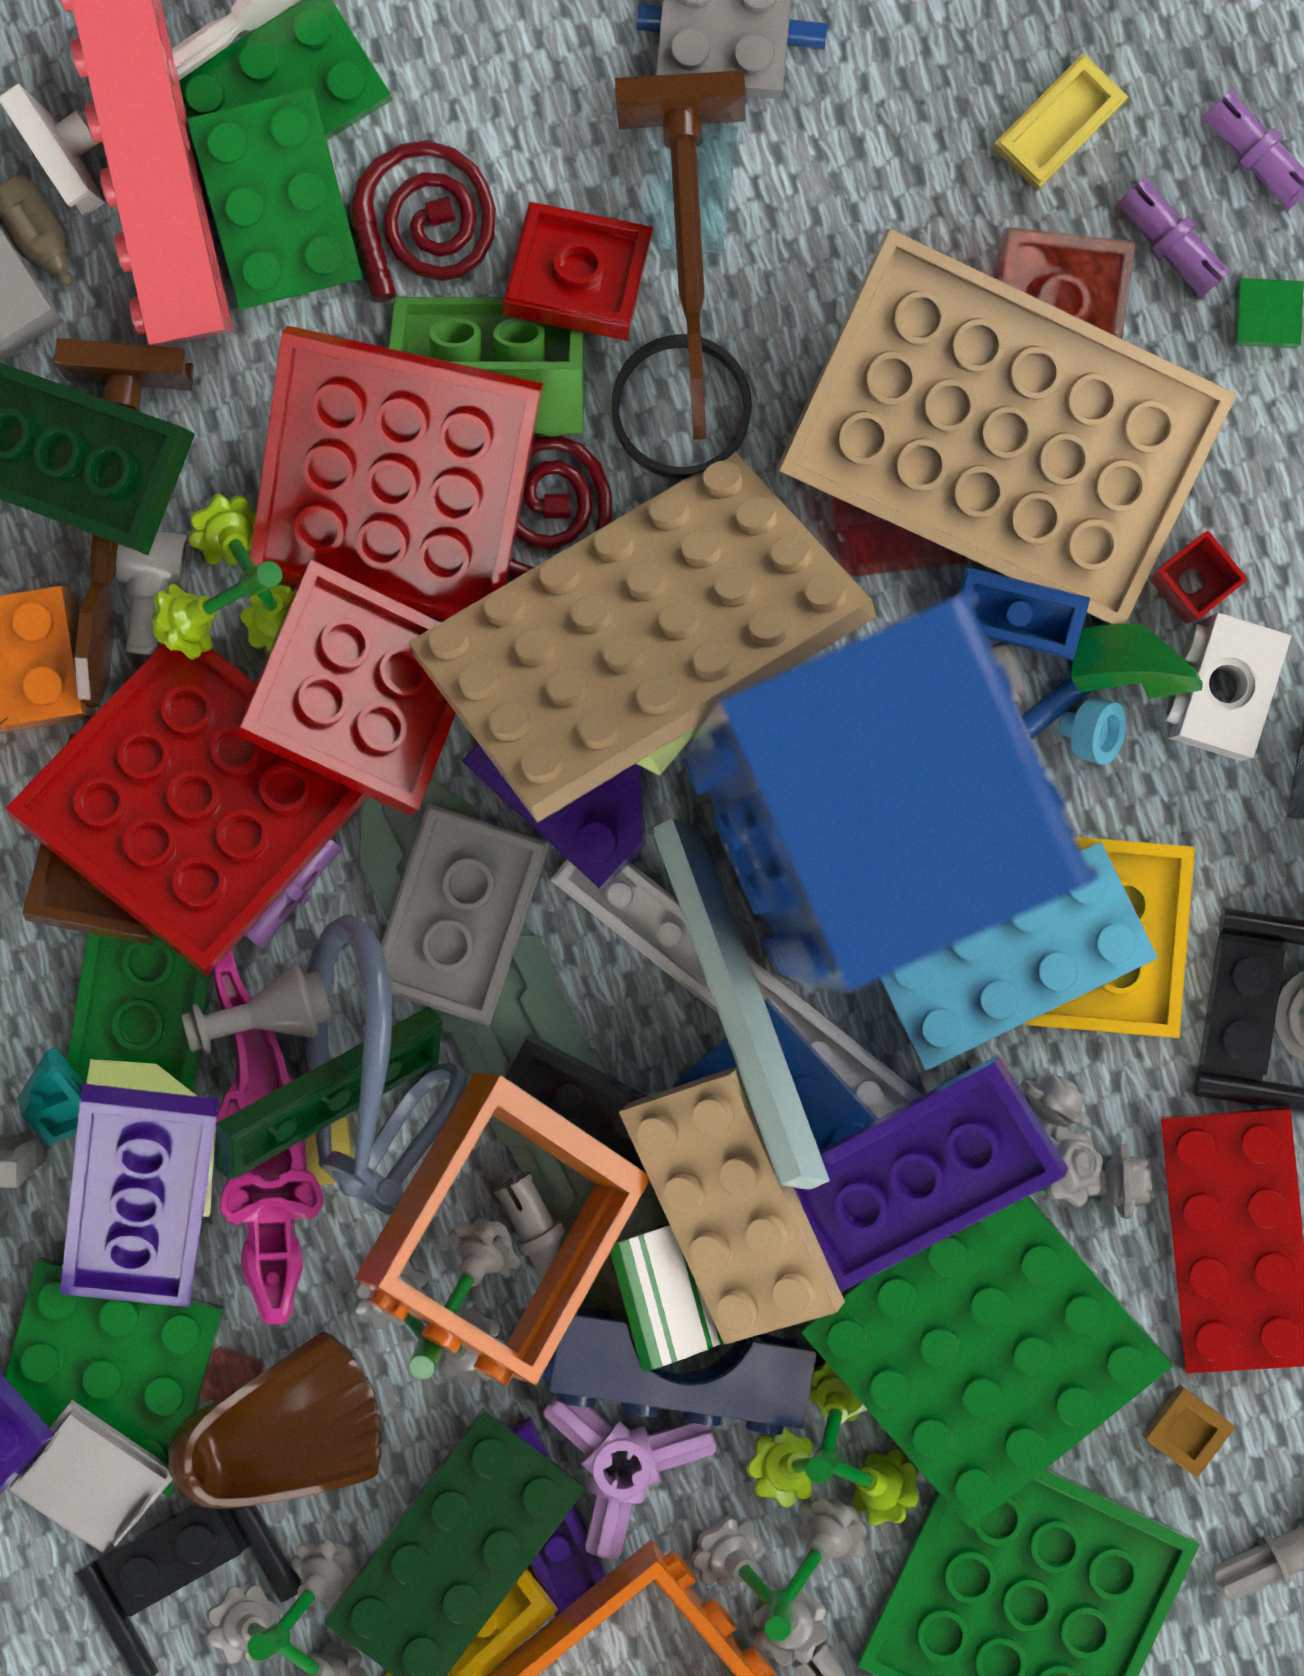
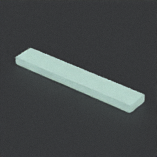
[654,818,830,1190]

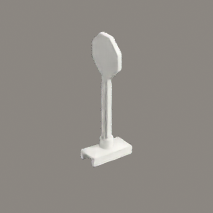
[0,0,302,217]

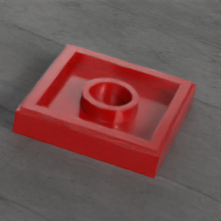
[502,201,653,341]

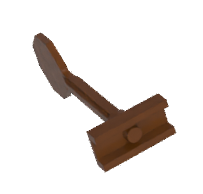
[615,70,745,440]
[54,338,194,707]

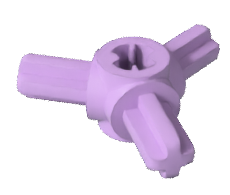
[543,1394,716,1559]

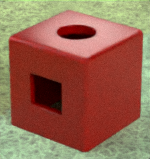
[1148,531,1247,624]

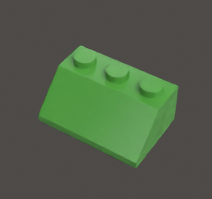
[389,297,584,436]

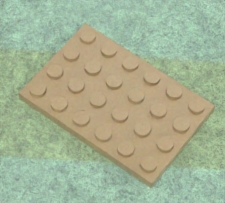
[776,229,1237,624]
[409,451,876,822]

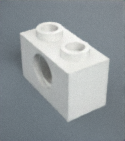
[1164,612,1292,761]

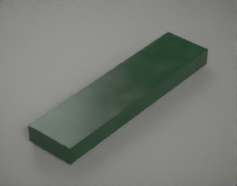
[215,1007,443,1180]

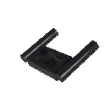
[1194,908,1304,1113]
[74,1504,301,1676]

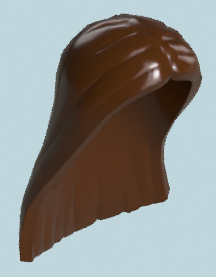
[168,1332,382,1509]

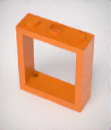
[354,1072,650,1386]
[487,1539,777,1676]

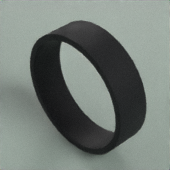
[612,334,752,479]

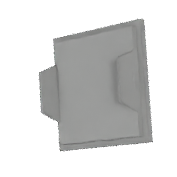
[6,1400,173,1555]

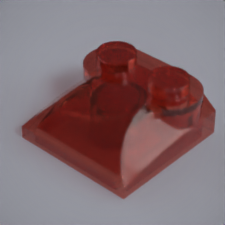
[993,227,1136,339]

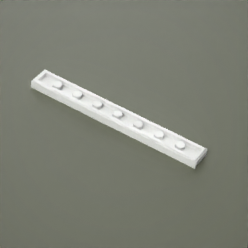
[550,859,923,1118]

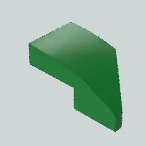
[1071,623,1203,699]

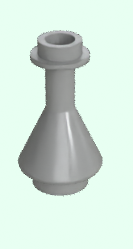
[181,964,332,1055]

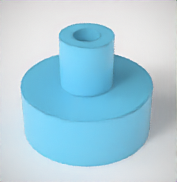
[1059,698,1126,765]

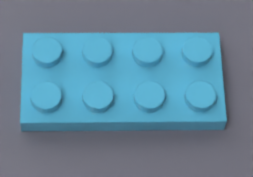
[879,842,1158,1071]

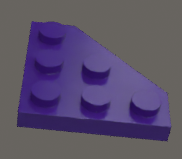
[462,743,646,891]

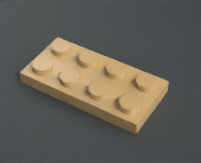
[619,1066,845,1345]

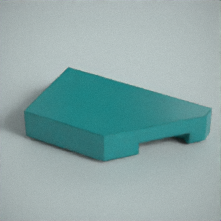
[17,1047,85,1145]

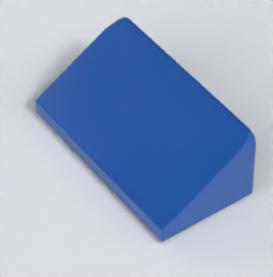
[955,566,1090,660]

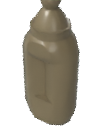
[0,174,73,287]

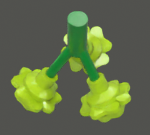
[152,494,294,660]
[746,1361,919,1526]

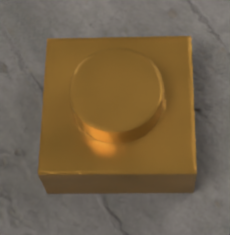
[1141,1384,1236,1478]

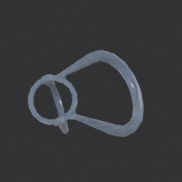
[302,914,467,1218]

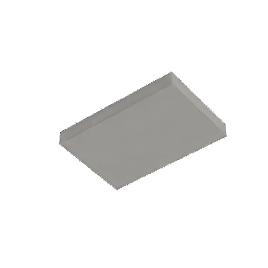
[381,804,550,1026]

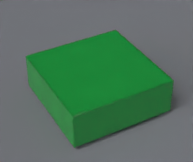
[1233,278,1304,348]

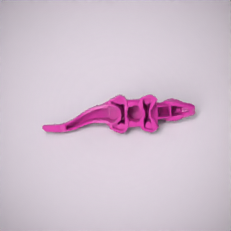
[213,949,324,1325]

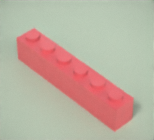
[60,0,234,347]

